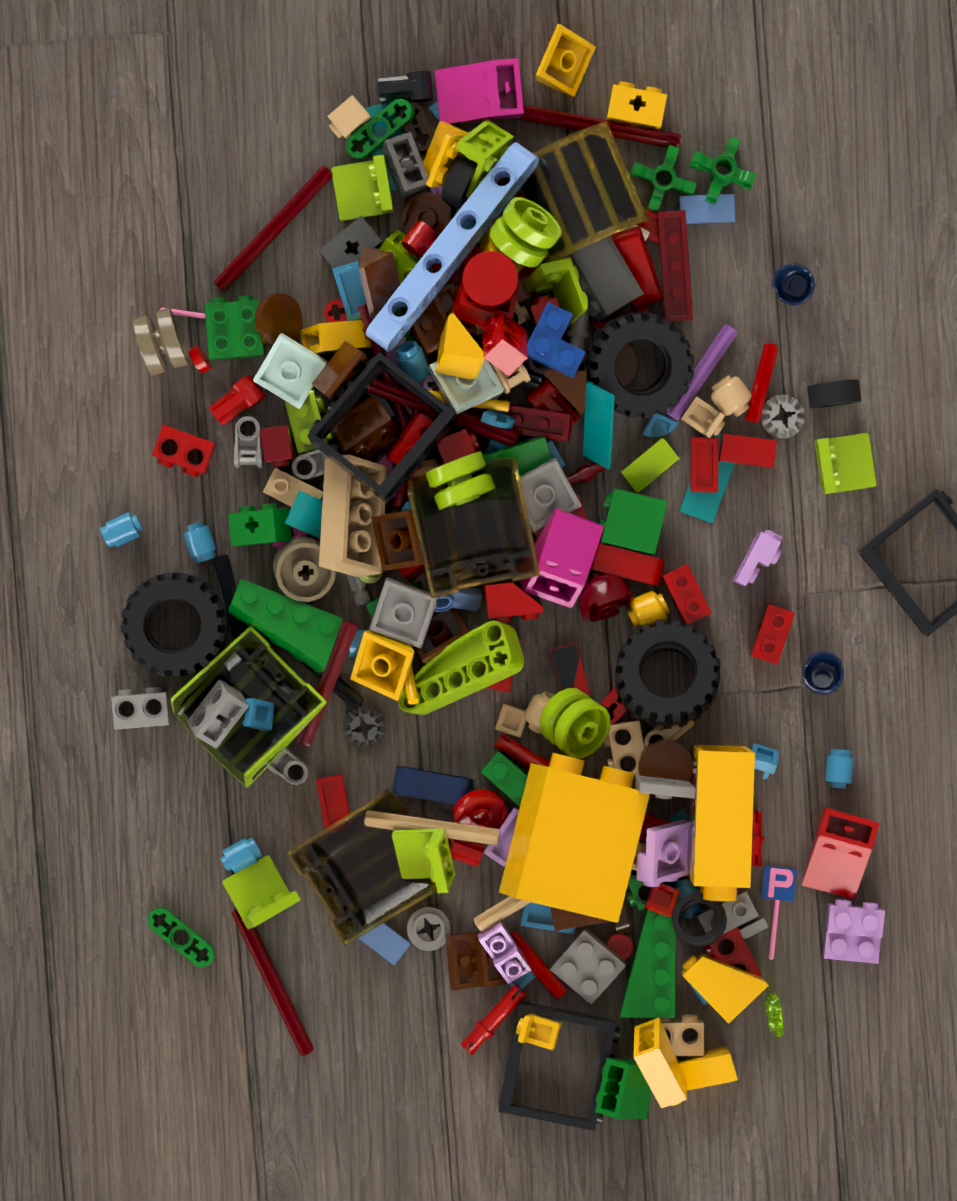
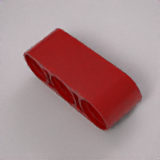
[612,226,663,308]
[590,543,665,586]

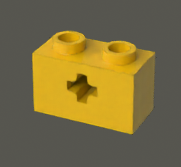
[606,82,667,130]

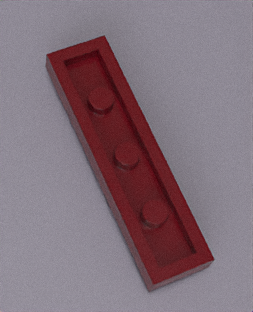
[657,210,693,322]
[464,403,573,442]

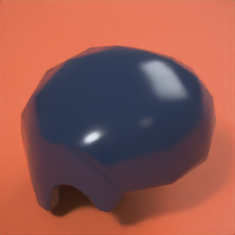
[772,263,816,306]
[802,651,844,696]

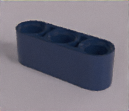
[392,766,474,805]

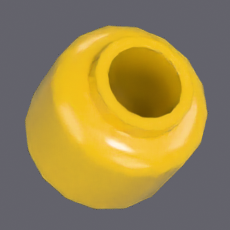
[628,591,670,628]

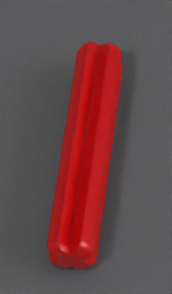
[745,343,779,423]
[510,931,567,999]

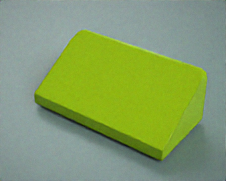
[620,437,680,494]

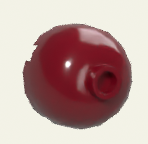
[577,572,634,622]

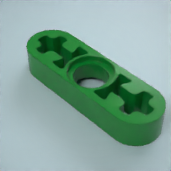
[346,99,415,159]
[147,907,215,967]

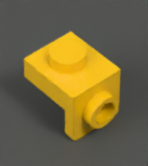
[516,1013,562,1050]

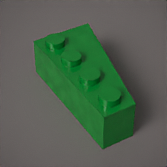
[227,579,344,676]
[619,909,676,1018]

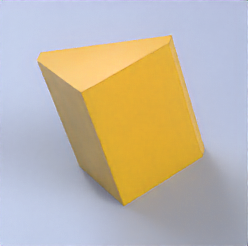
[535,24,596,97]
[435,313,485,380]
[350,630,415,701]

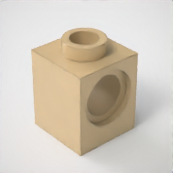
[327,95,372,139]

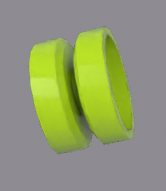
[490,197,562,267]
[425,451,495,510]
[540,688,610,758]

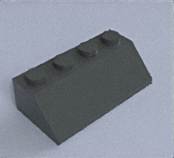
[553,198,644,323]

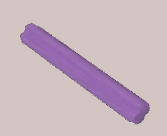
[666,324,737,421]

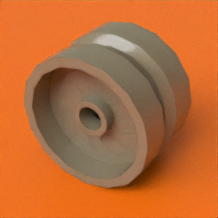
[133,307,189,376]
[272,536,336,602]

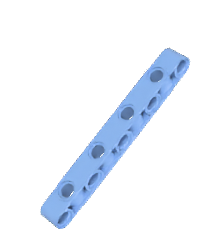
[366,142,539,352]

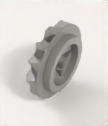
[761,395,805,438]
[407,907,451,951]

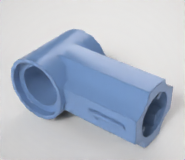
[426,575,482,612]

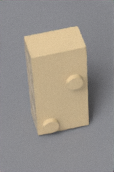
[319,454,387,577]

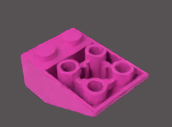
[435,58,524,125]
[517,508,604,608]

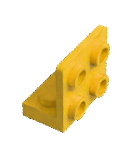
[423,121,468,188]

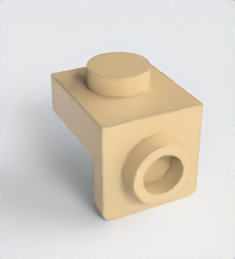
[680,396,725,438]

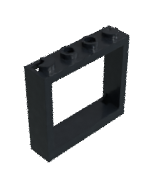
[308,352,458,504]
[857,489,957,637]
[498,1001,620,1131]

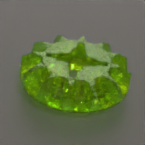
[765,993,784,1037]

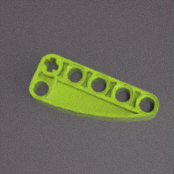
[398,621,524,716]

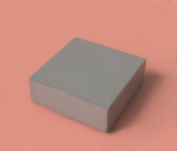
[738,915,768,939]

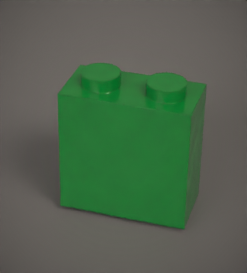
[204,296,264,361]
[600,488,668,555]
[595,1058,652,1119]

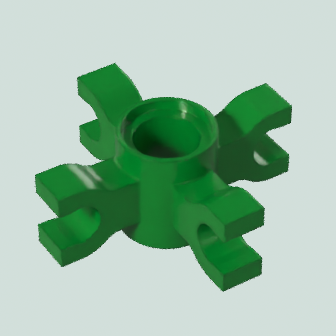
[689,136,757,205]
[630,145,697,213]

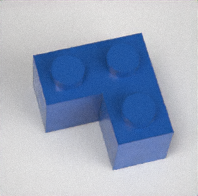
[527,302,586,379]

